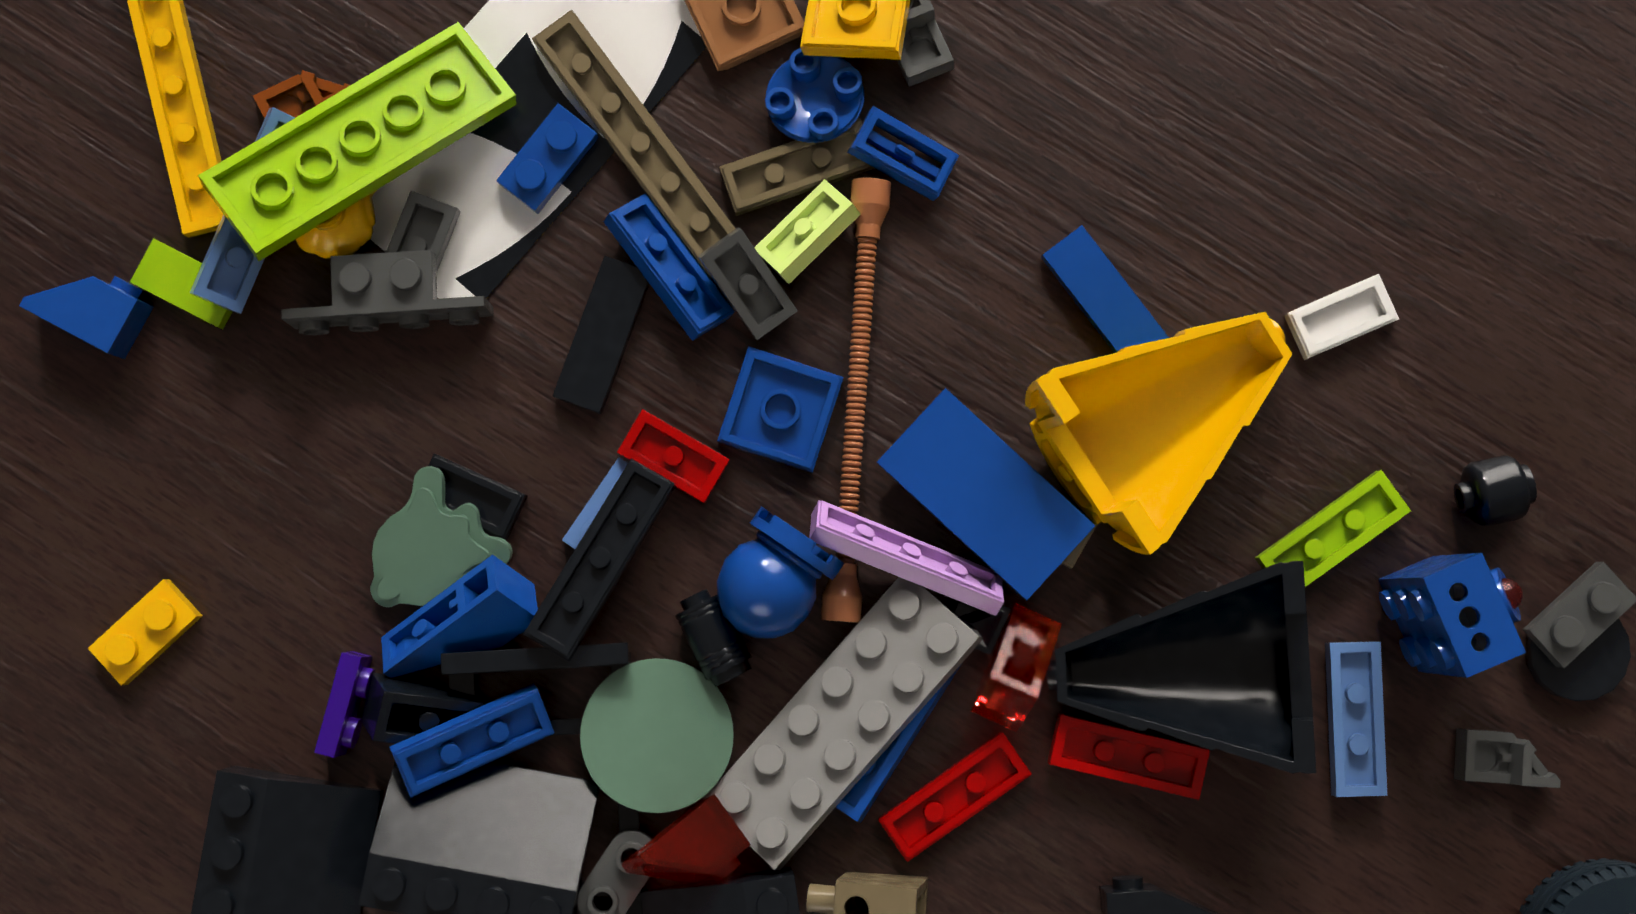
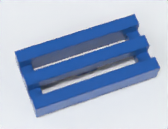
[847,106,959,201]

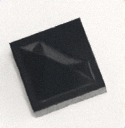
[953,601,1011,655]

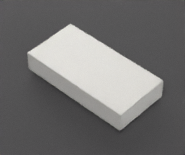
[1284,274,1399,360]

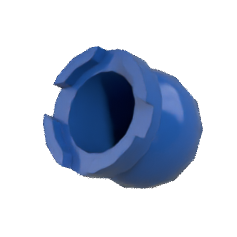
[717,506,844,638]

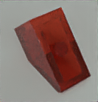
[621,794,751,884]

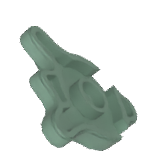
[370,466,513,607]

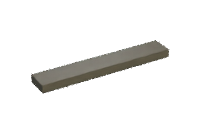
[532,10,736,279]

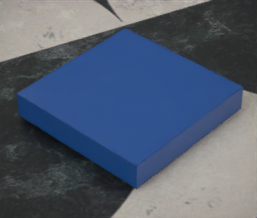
[717,346,844,473]

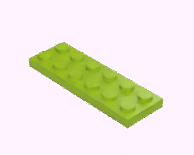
[198,22,517,261]

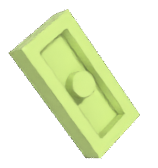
[754,179,861,284]

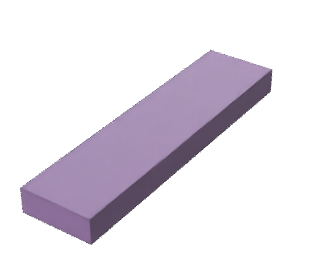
[809,500,1004,616]

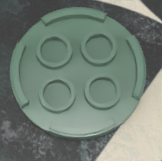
[580,658,734,813]

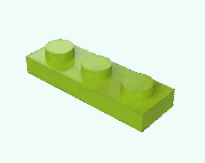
[1255,470,1411,587]

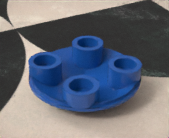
[765,48,865,143]

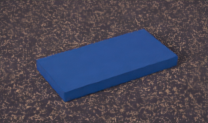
[876,388,1096,601]

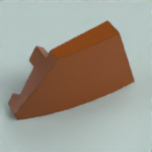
[253,70,350,119]

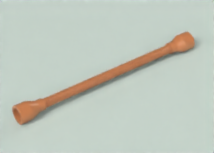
[821,178,891,623]

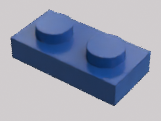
[496,103,599,214]

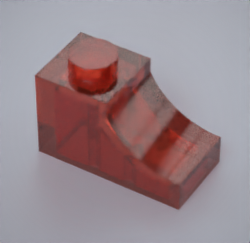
[970,604,1062,732]

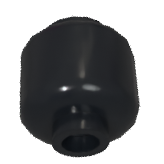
[1454,455,1537,526]

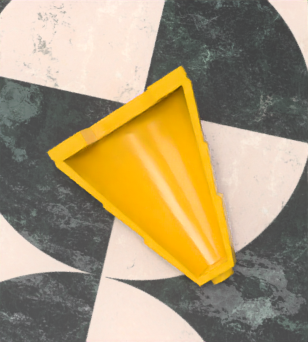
[1025,312,1292,555]

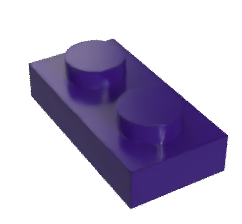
[314,651,375,758]

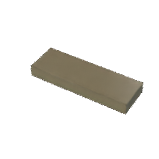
[719,118,875,216]

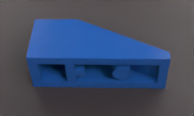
[381,554,538,678]

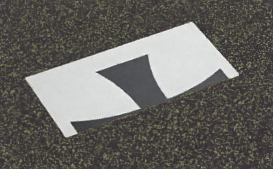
[371,0,706,299]

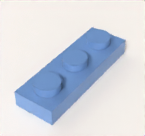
[1325,641,1388,797]

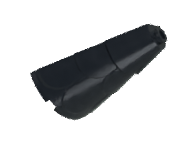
[1047,561,1316,774]

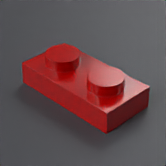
[617,409,730,504]

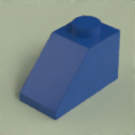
[19,276,154,359]

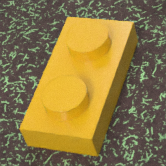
[88,579,203,686]

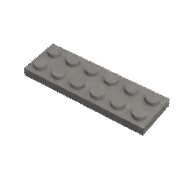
[703,577,983,871]

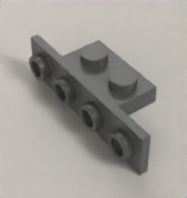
[281,250,494,336]

